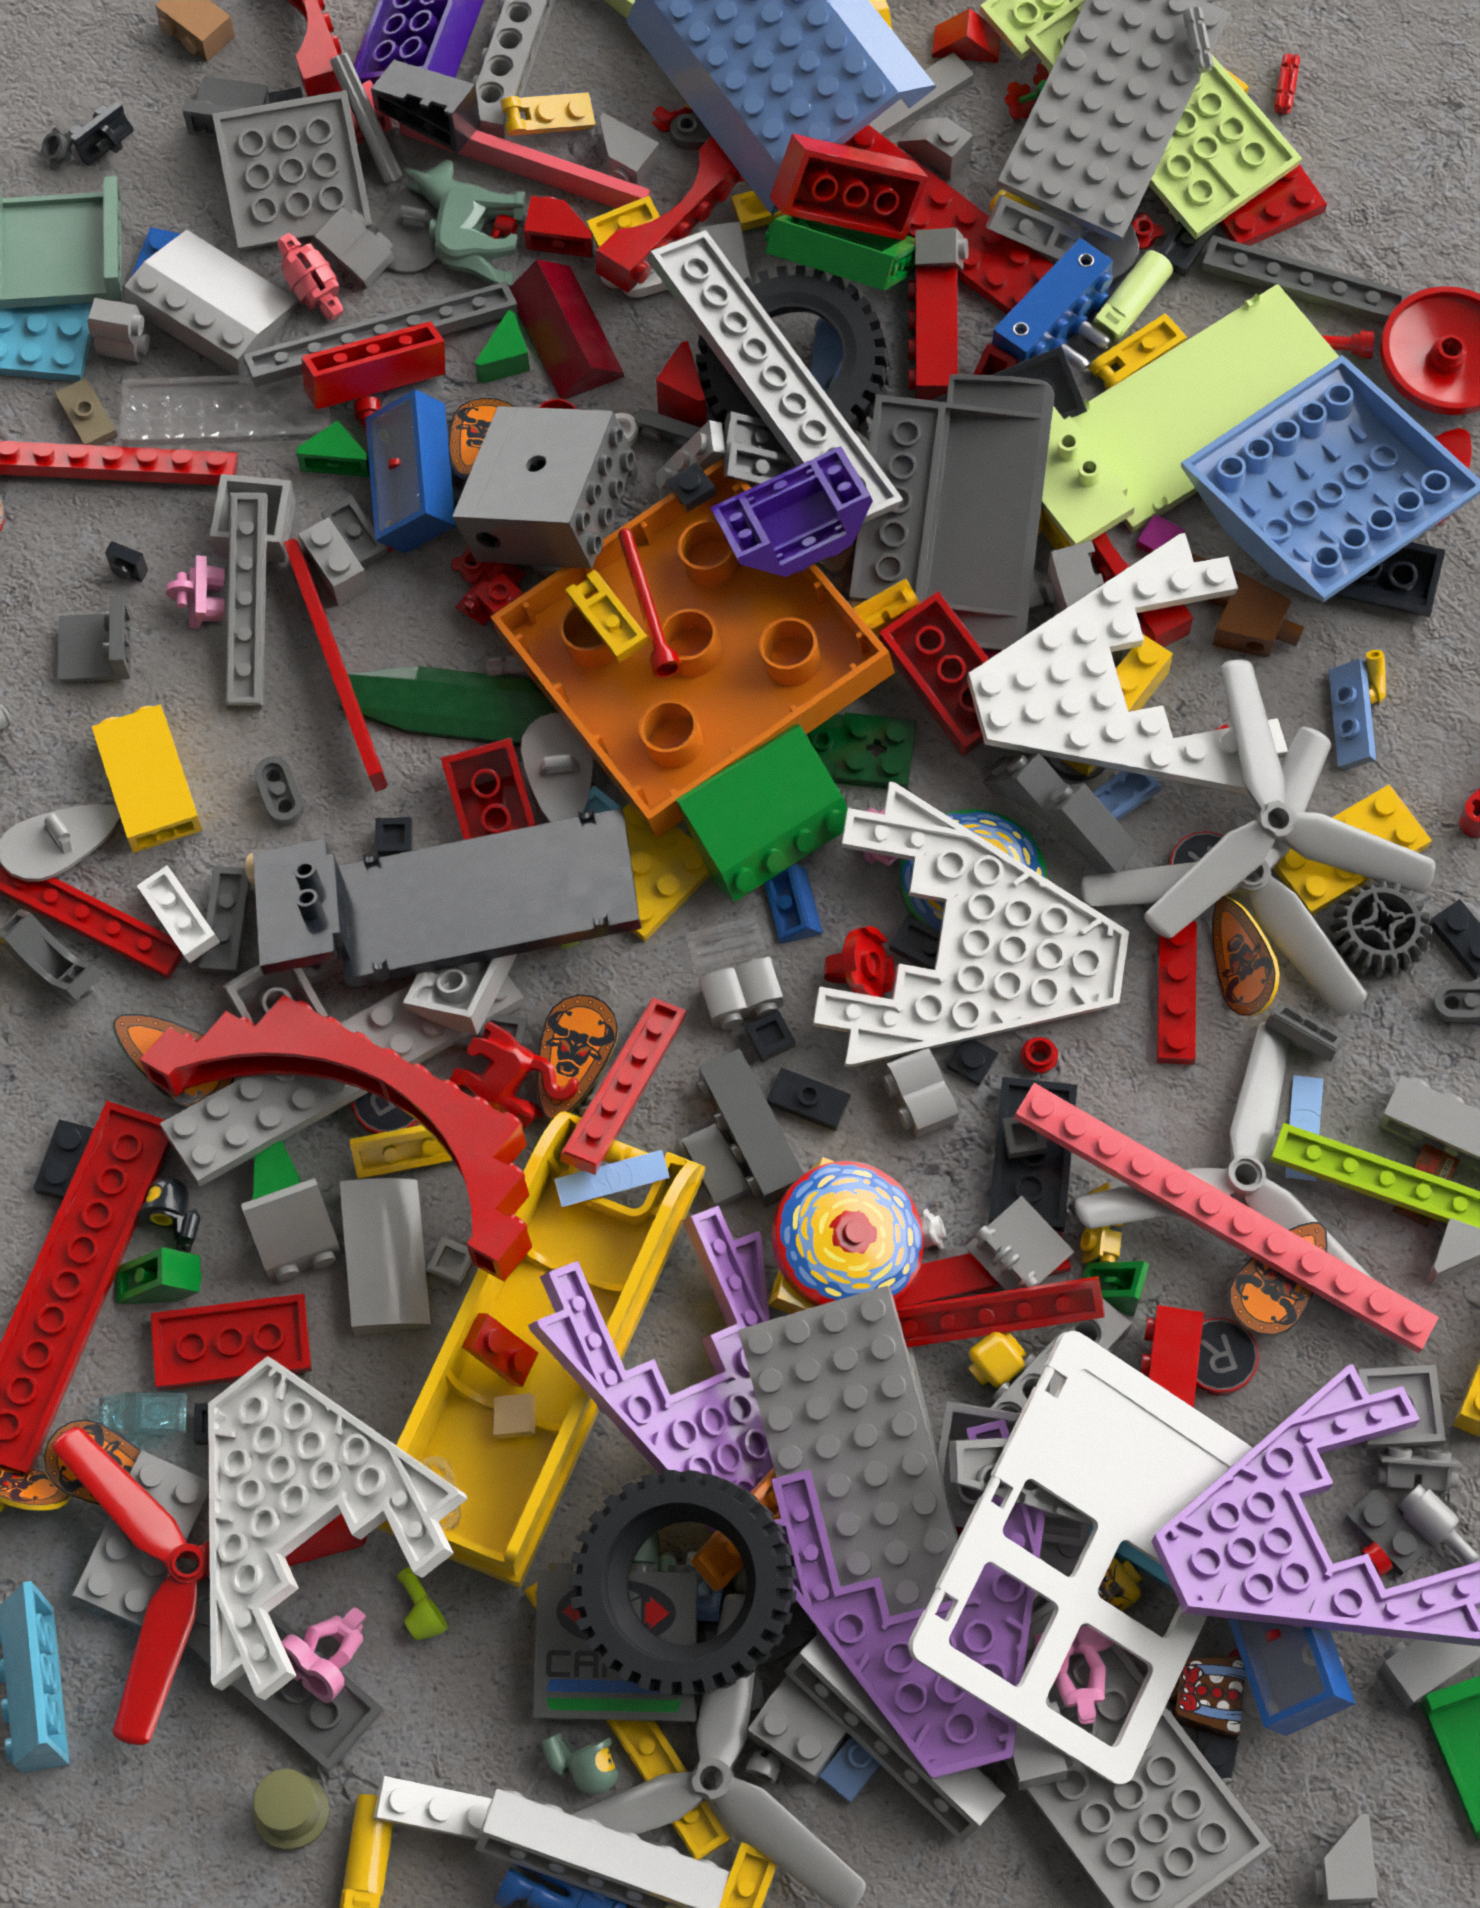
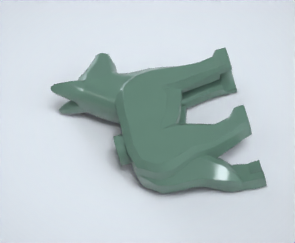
[405,159,525,288]

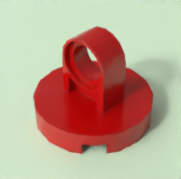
[824,926,895,998]

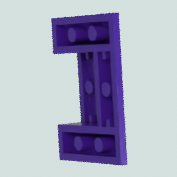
[711,446,873,577]

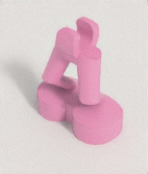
[281,1607,366,1703]
[1033,1626,1114,1725]

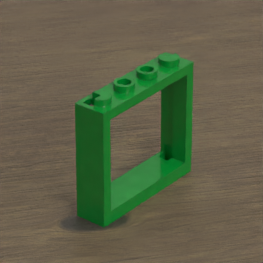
[764,214,916,291]

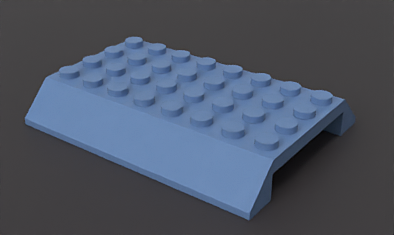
[626,0,936,216]

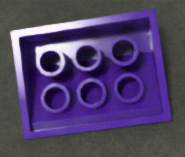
[353,0,484,85]

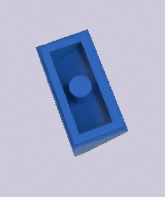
[764,863,823,943]

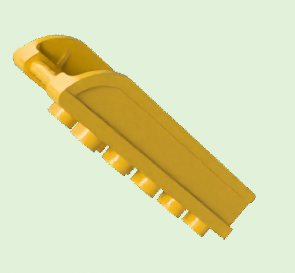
[376,1111,706,1589]

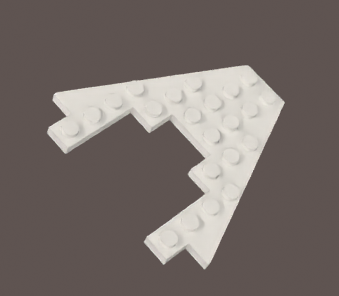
[967,533,1288,795]

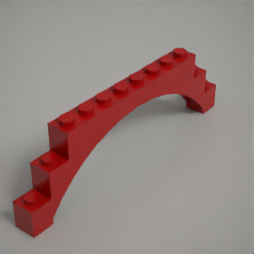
[140,995,532,1282]

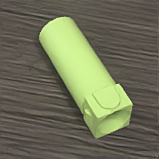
[1092,250,1173,347]

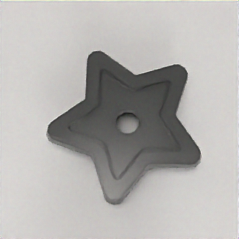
[41,127,74,170]

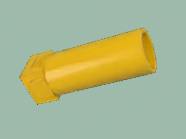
[339,1794,394,1908]

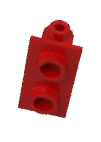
[455,563,526,626]

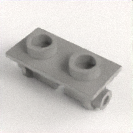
[1377,1447,1462,1492]

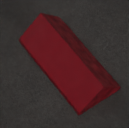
[510,259,624,400]

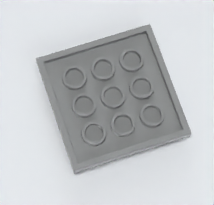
[212,90,373,251]

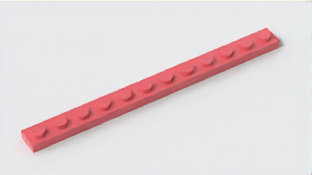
[1014,1083,1439,1353]

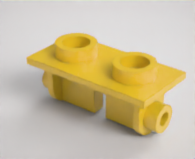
[853,578,920,636]
[1080,1182,1123,1264]

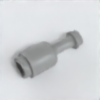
[1397,1484,1480,1565]

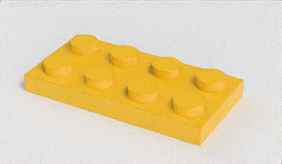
[1273,784,1432,916]

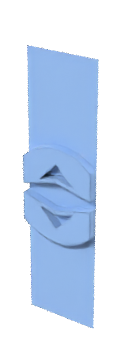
[1285,1075,1323,1181]
[554,1150,670,1207]

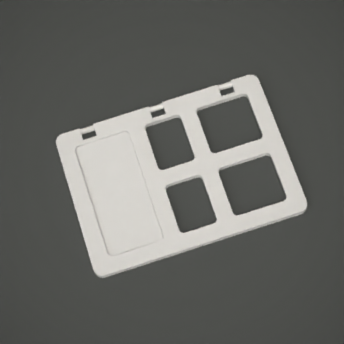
[908,1331,1253,1784]

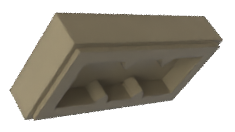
[55,378,118,446]

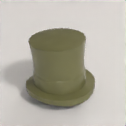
[253,1769,330,1850]

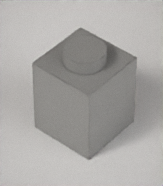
[915,228,969,270]

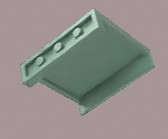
[0,176,122,309]

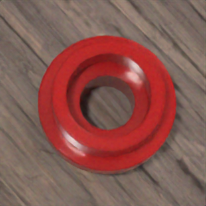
[1020,1037,1058,1074]

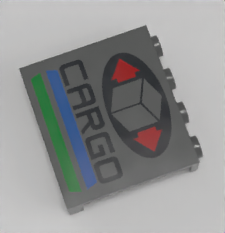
[533,1563,702,1722]

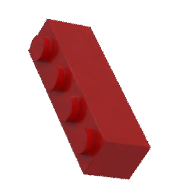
[908,266,958,400]
[301,321,446,410]
[1139,1305,1204,1408]

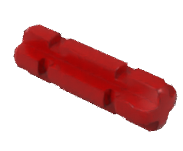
[1273,53,1300,115]

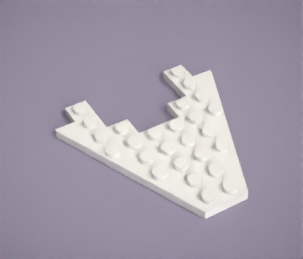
[812,782,1129,1067]
[208,1356,468,1700]

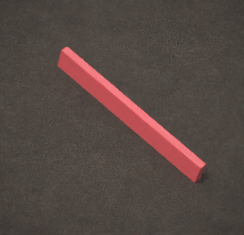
[399,122,650,208]

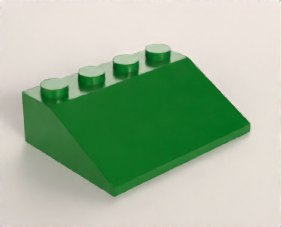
[675,723,848,902]

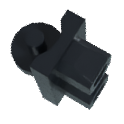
[68,101,134,166]

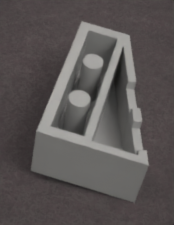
[1043,541,1123,667]

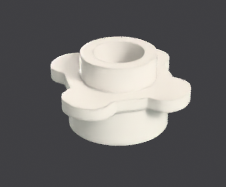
[920,1209,946,1250]

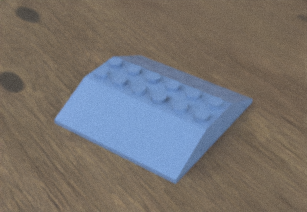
[1181,355,1480,602]

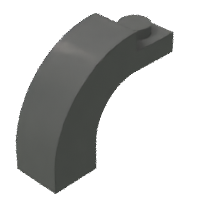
[0,909,103,1007]

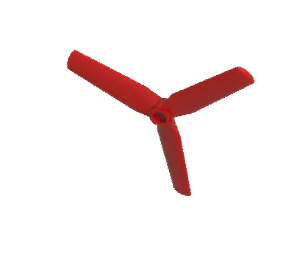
[52,1427,367,1745]

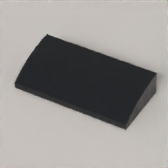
[1333,542,1446,618]

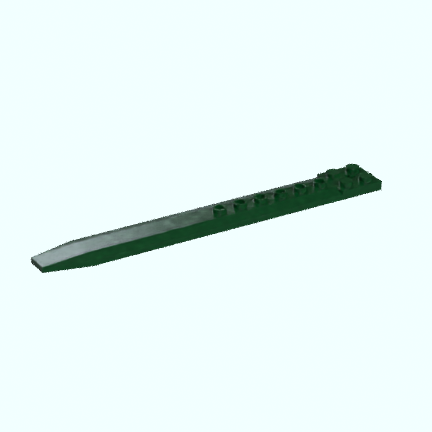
[339,666,916,791]

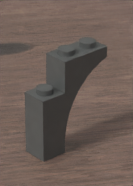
[983,753,1139,874]

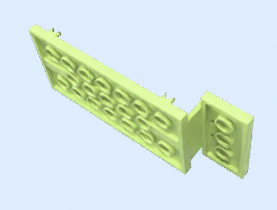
[979,0,1302,239]
[1041,284,1339,546]

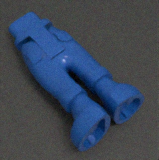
[494,1863,628,1908]

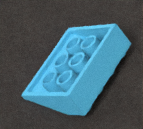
[0,1581,70,1773]

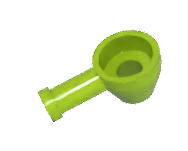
[397,1567,449,1641]

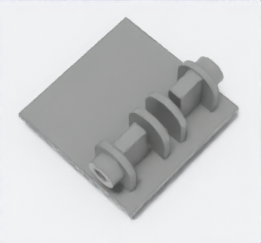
[965,1196,1074,1290]

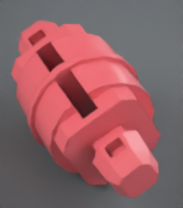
[278,233,343,321]

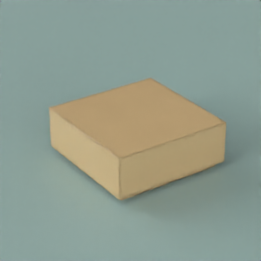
[493,1393,536,1439]

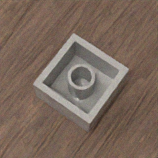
[210,474,296,563]

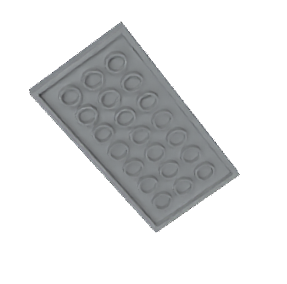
[996,0,1230,243]
[738,1285,959,1634]
[1004,1601,1272,1908]

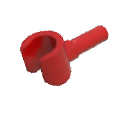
[651,106,694,133]
[490,214,518,239]

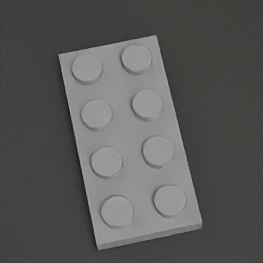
[72,1450,209,1628]

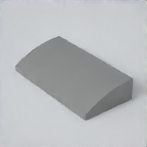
[403,954,517,1035]
[339,1178,432,1336]

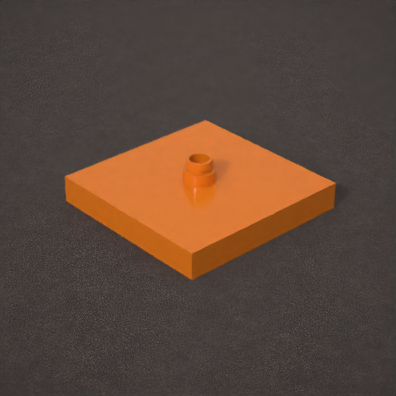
[490,458,895,839]

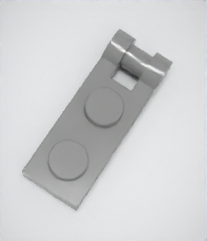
[985,195,1085,260]

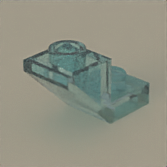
[98,1392,187,1438]

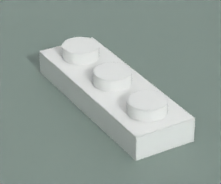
[137,865,220,963]
[373,1776,491,1840]

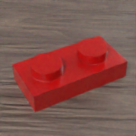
[462,1313,539,1387]

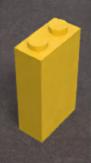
[91,704,203,853]

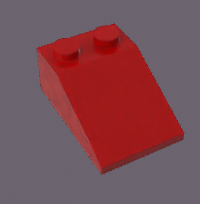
[440,737,536,840]

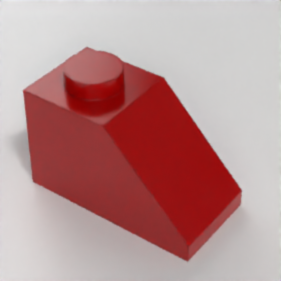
[524,196,594,258]

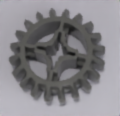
[1330,879,1432,979]

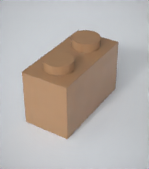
[155,0,235,61]

